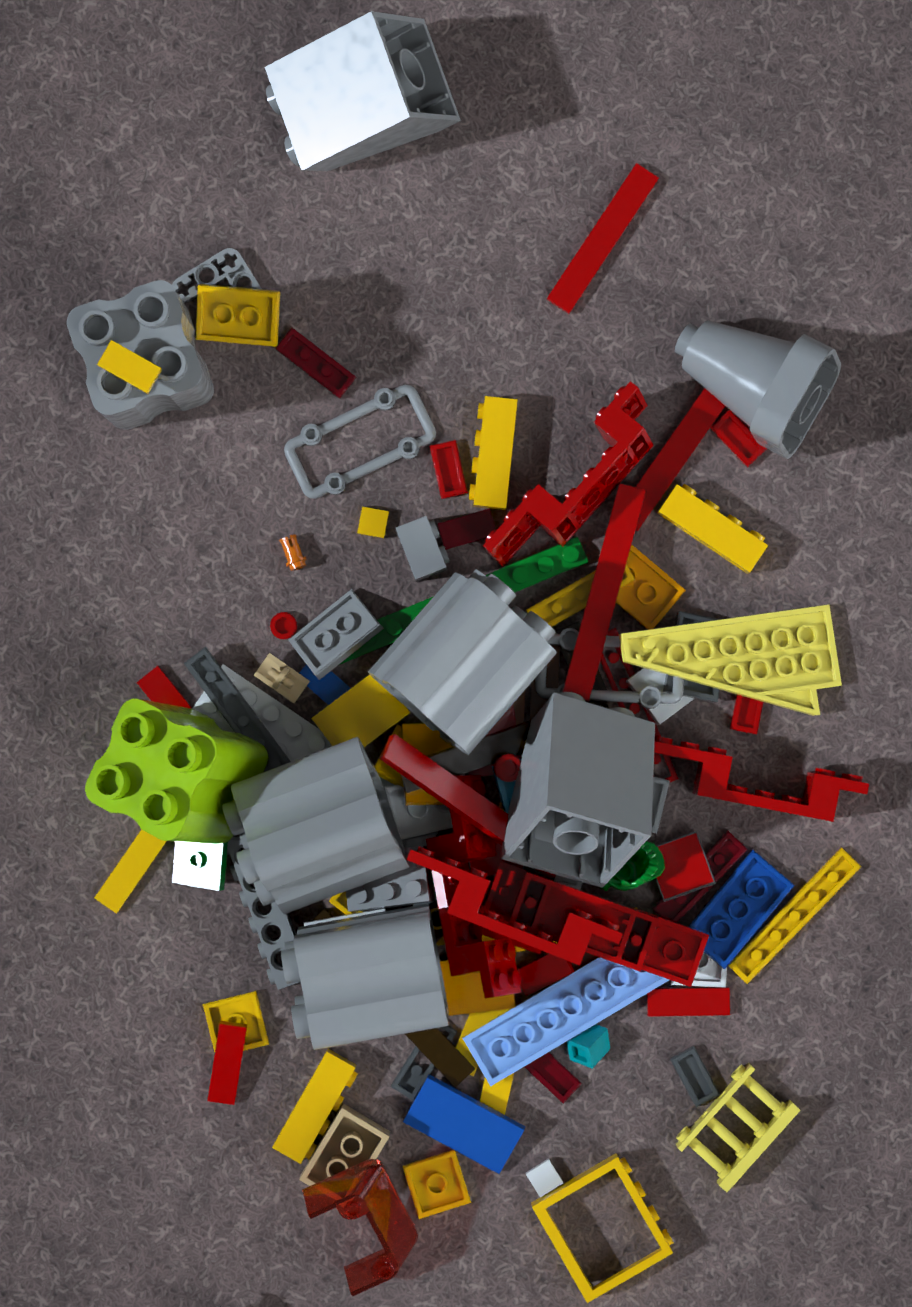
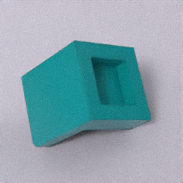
[567,1024,610,1069]

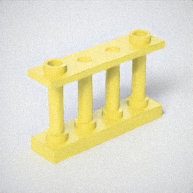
[676,1063,800,1192]

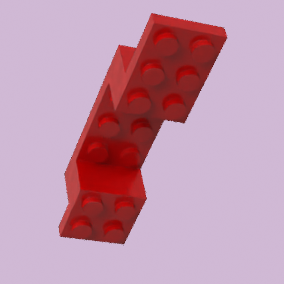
[483,381,654,567]
[654,736,869,822]
[426,775,521,999]
[407,847,623,966]
[482,861,709,987]

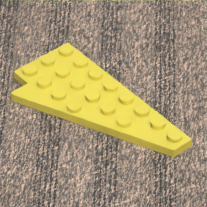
[619,605,842,716]

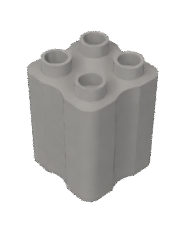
[67,280,214,430]
[368,569,557,755]
[222,737,410,914]
[281,904,449,1050]

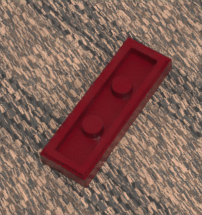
[275,328,357,399]

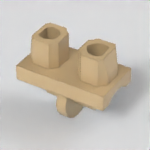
[254,653,310,704]

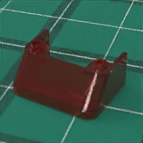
[302,1159,418,1297]

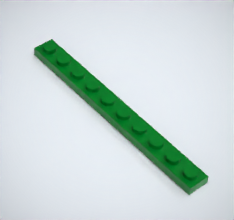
[339,537,588,665]

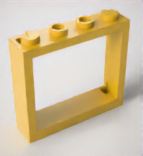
[531,1153,674,1303]

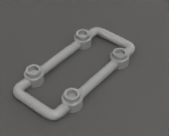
[284,384,436,499]
[535,628,684,709]

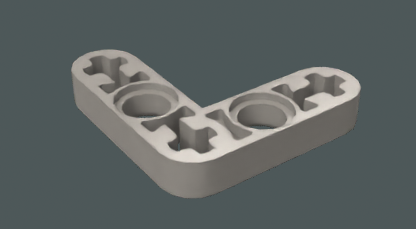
[172,248,262,303]

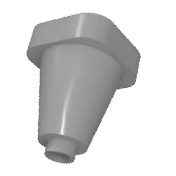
[675,320,841,459]

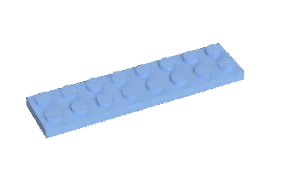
[463,957,669,1086]

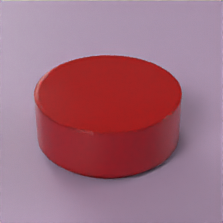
[270,612,298,640]
[494,754,521,782]

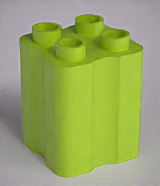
[85,699,268,844]

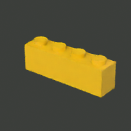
[469,396,518,510]
[657,484,768,574]
[272,1049,358,1164]

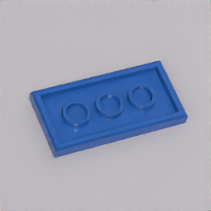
[688,850,795,969]
[403,1074,526,1174]

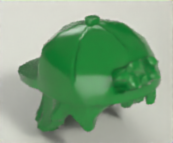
[600,841,665,891]

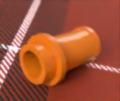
[279,534,307,571]

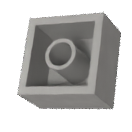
[396,516,450,582]

